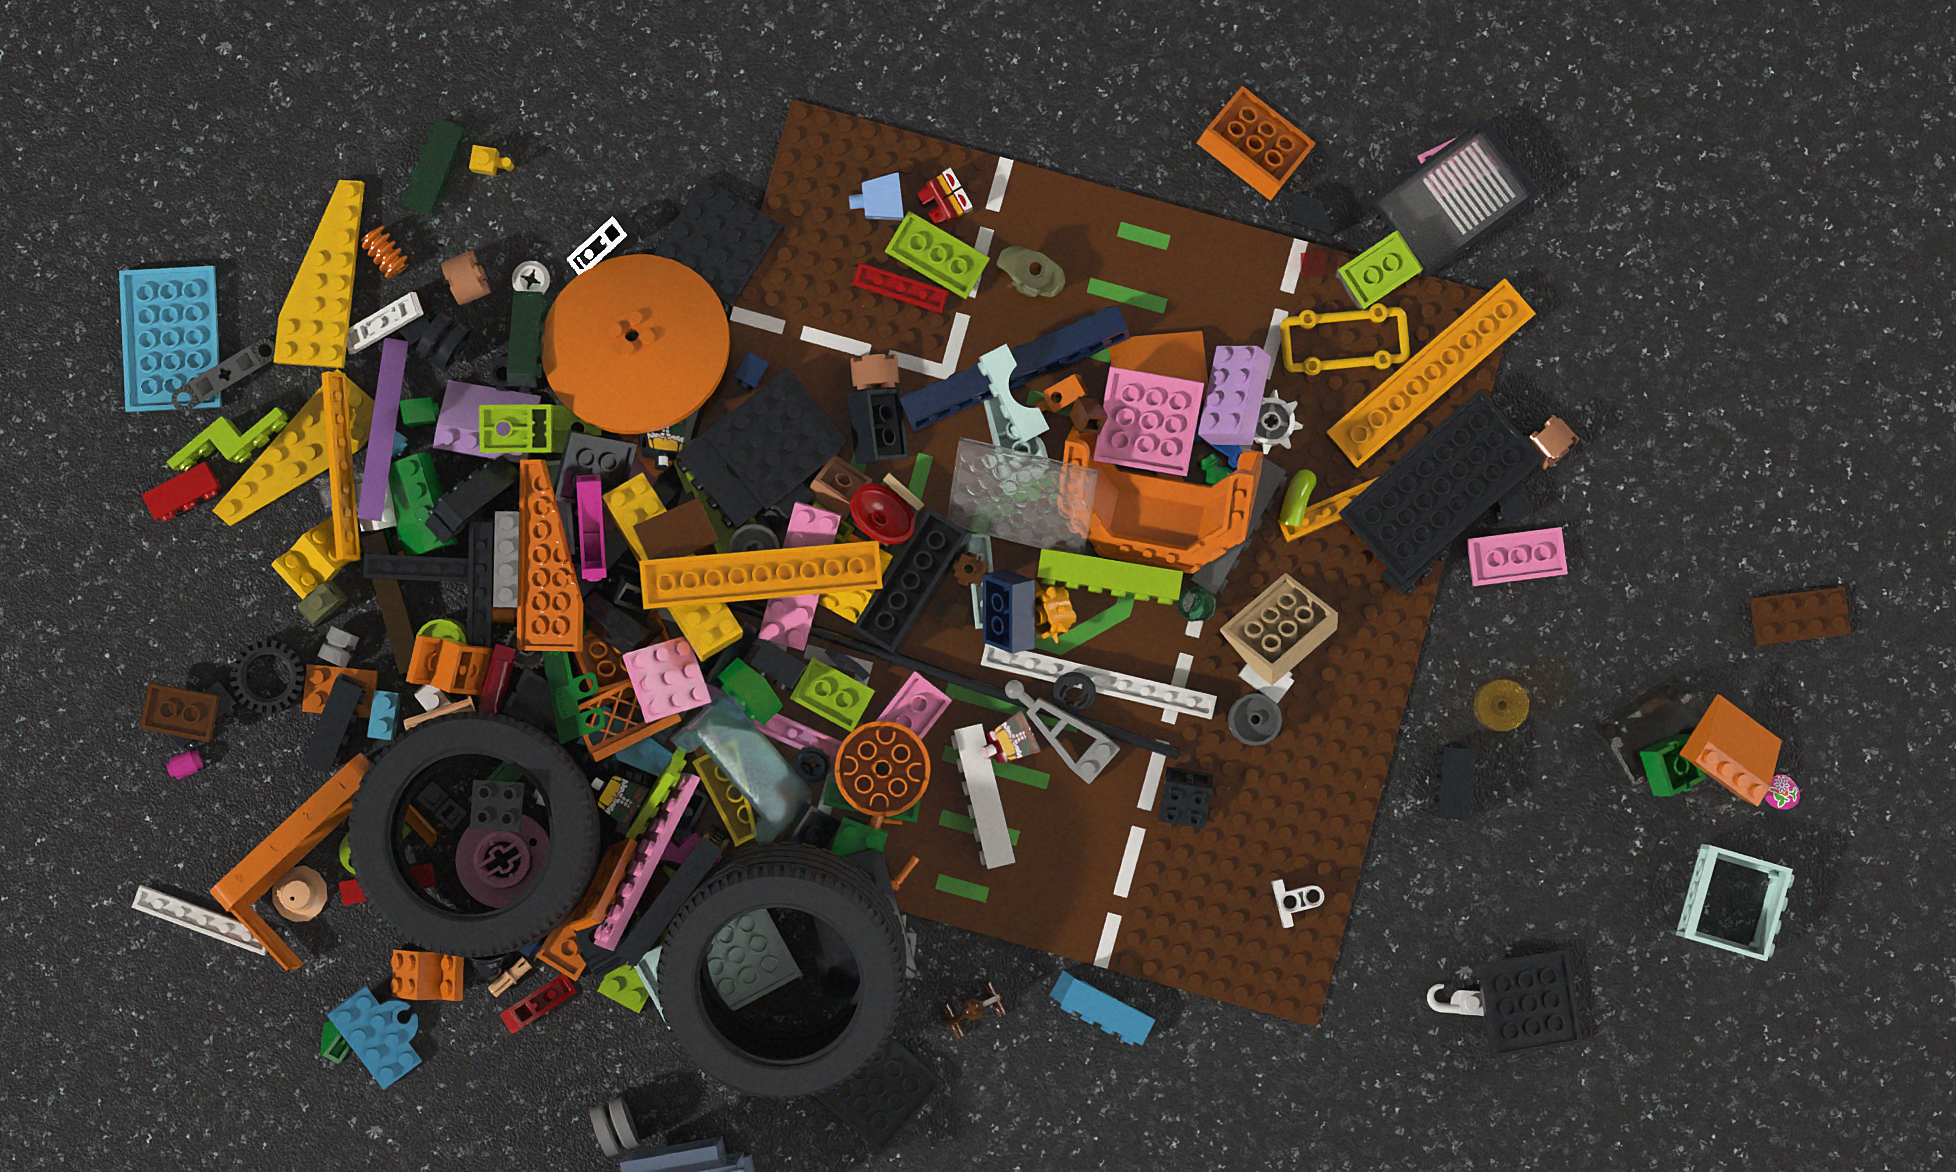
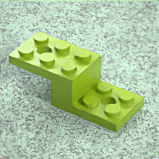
[479,404,602,453]
[167,407,290,472]

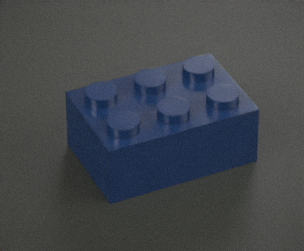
[983,569,1035,654]

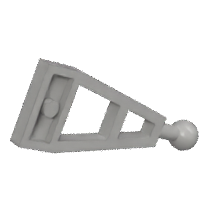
[1005,680,1120,784]

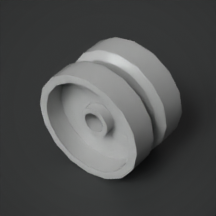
[589,1096,640,1157]

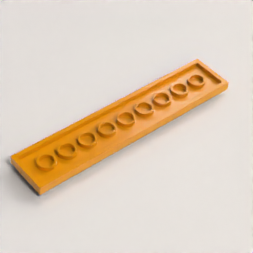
[1326,278,1536,468]
[639,541,883,609]

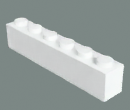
[951,724,1015,869]

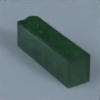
[401,117,467,218]
[507,291,548,387]

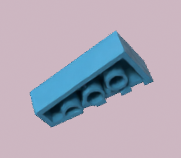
[1050,970,1155,1045]

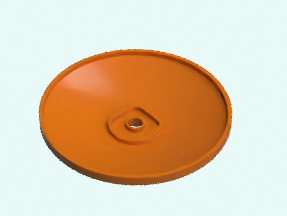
[541,254,730,434]

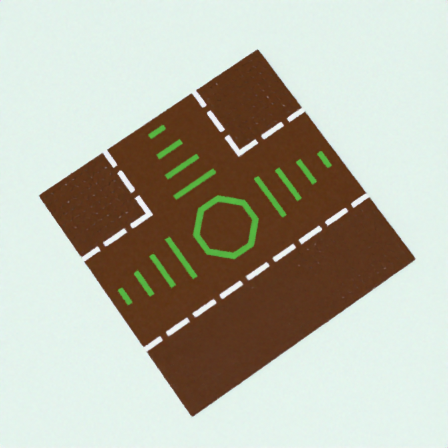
[596,100,1505,1026]

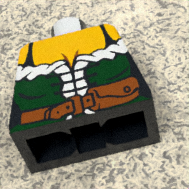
[638,418,686,471]
[590,773,651,828]

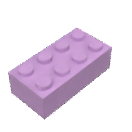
[1198,346,1271,445]

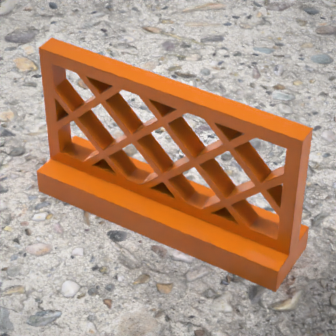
[578,680,681,762]

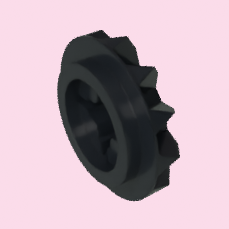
[793,745,832,782]

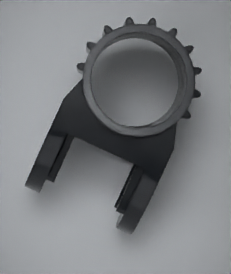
[576,917,625,979]

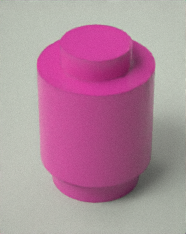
[166,750,204,780]

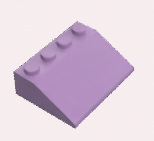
[433,380,542,464]

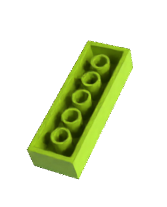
[1036,549,1183,605]

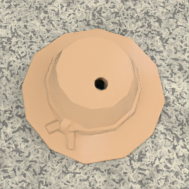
[272,866,327,922]

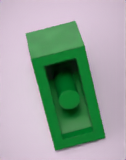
[399,397,440,428]

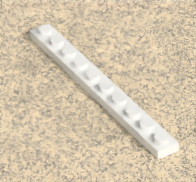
[981,644,1217,719]

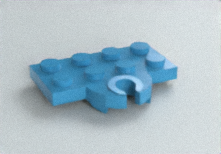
[327,985,422,1090]

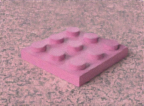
[622,636,712,723]

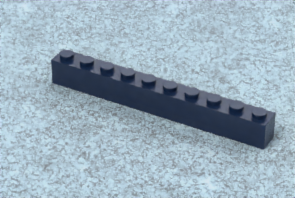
[900,305,1130,432]

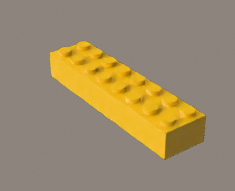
[602,472,743,662]

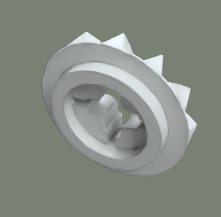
[512,261,550,299]

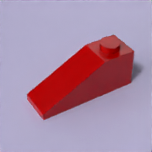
[500,973,577,1034]

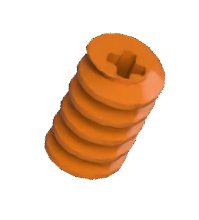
[361,226,409,279]

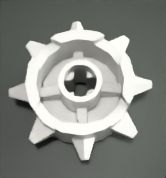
[1254,390,1303,454]

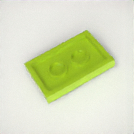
[1338,230,1424,309]
[790,657,875,732]

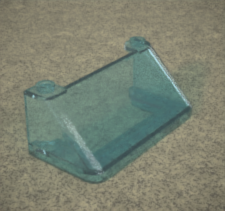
[670,694,812,844]

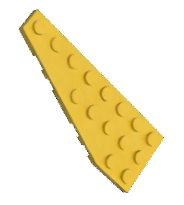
[274,180,365,368]
[212,369,375,526]

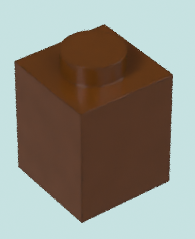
[1069,396,1108,435]

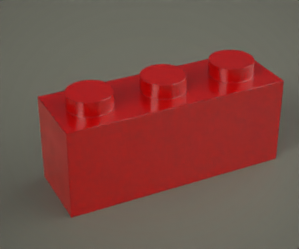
[142,462,222,523]

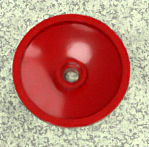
[850,484,915,544]

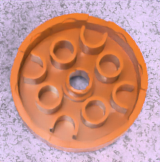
[835,721,931,817]

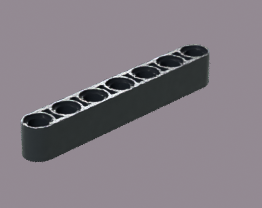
[575,474,682,601]

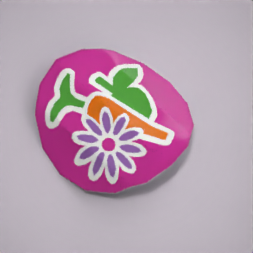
[1765,775,1800,810]

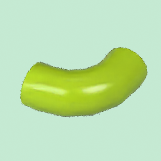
[1279,469,1316,526]

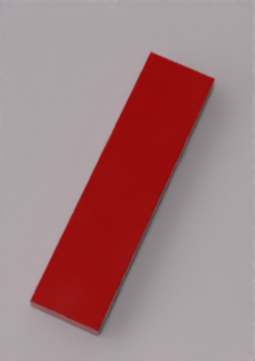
[852,262,949,314]
[339,863,437,906]

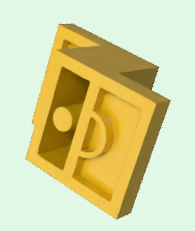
[271,516,363,600]
[818,534,893,623]

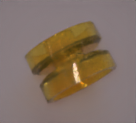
[1473,680,1529,731]

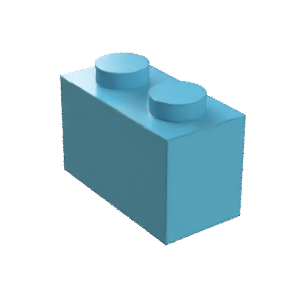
[367,690,402,740]

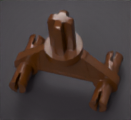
[940,982,1007,1040]

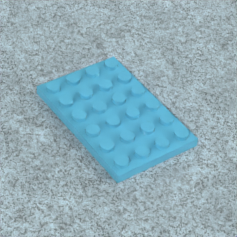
[119,266,222,412]

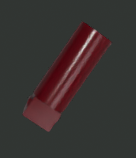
[477,643,517,714]

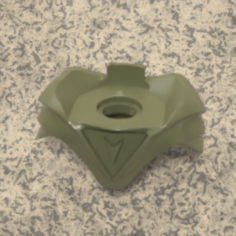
[997,246,1065,297]

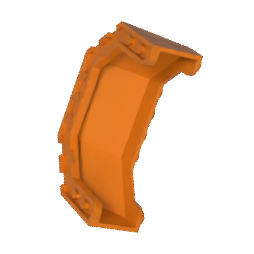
[1058,425,1264,574]

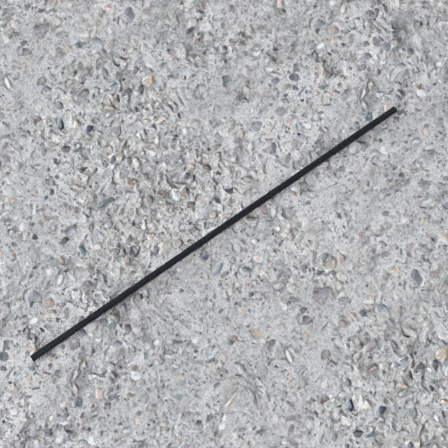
[476,513,1180,760]

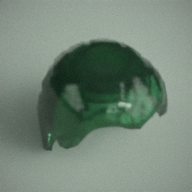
[1176,586,1216,622]

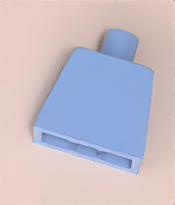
[849,173,904,221]

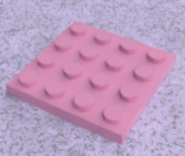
[1093,366,1204,476]

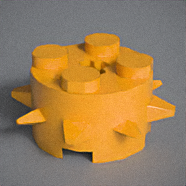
[1035,581,1076,643]

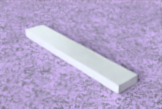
[132,885,268,956]

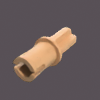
[488,956,532,997]

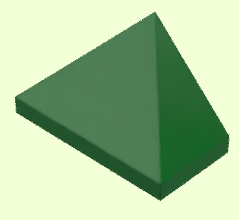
[320,1021,351,1065]

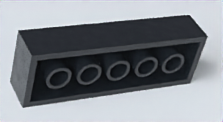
[853,508,972,656]

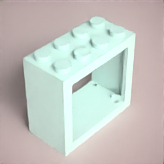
[1676,844,1794,961]

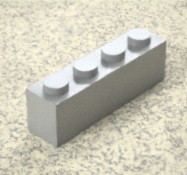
[493,511,519,608]

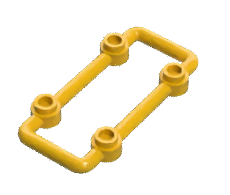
[1280,303,1410,376]

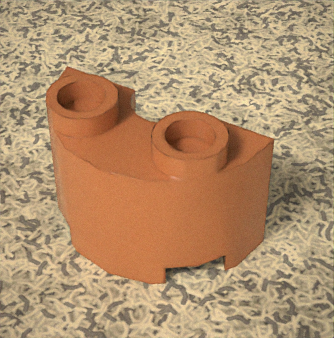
[850,354,900,391]

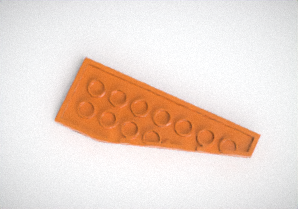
[517,460,583,652]

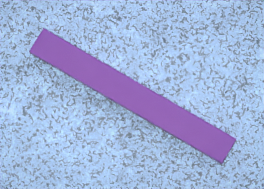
[357,338,408,522]

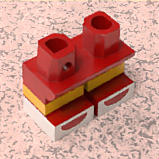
[917,168,973,224]

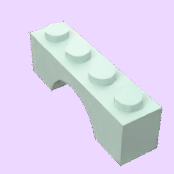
[978,344,1049,442]

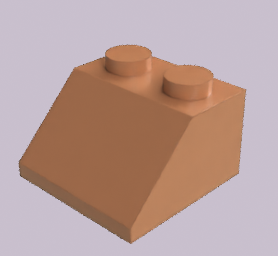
[809,455,873,521]

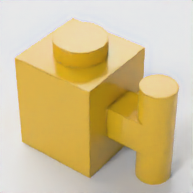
[469,145,514,176]

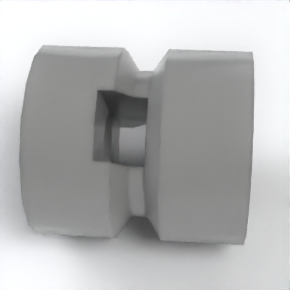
[318,626,360,668]

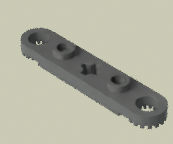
[171,339,275,411]

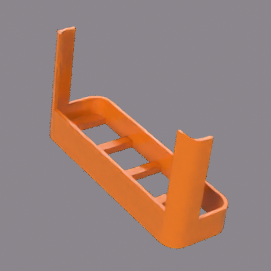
[210,753,437,971]

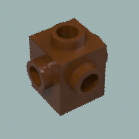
[951,552,989,588]

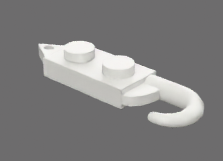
[1427,984,1484,1016]

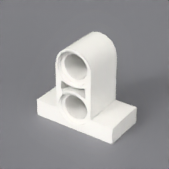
[1271,879,1324,928]

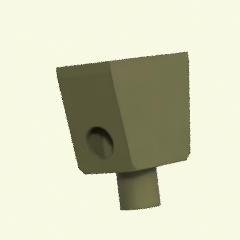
[298,581,348,628]

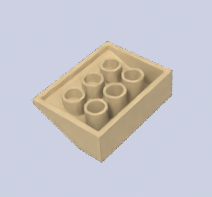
[1220,573,1338,686]

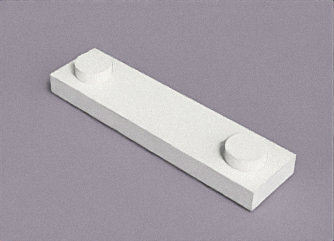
[347,292,423,354]

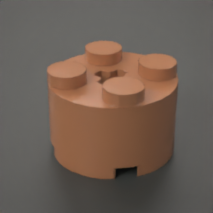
[441,249,491,305]
[1527,415,1579,471]

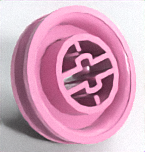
[456,814,550,908]

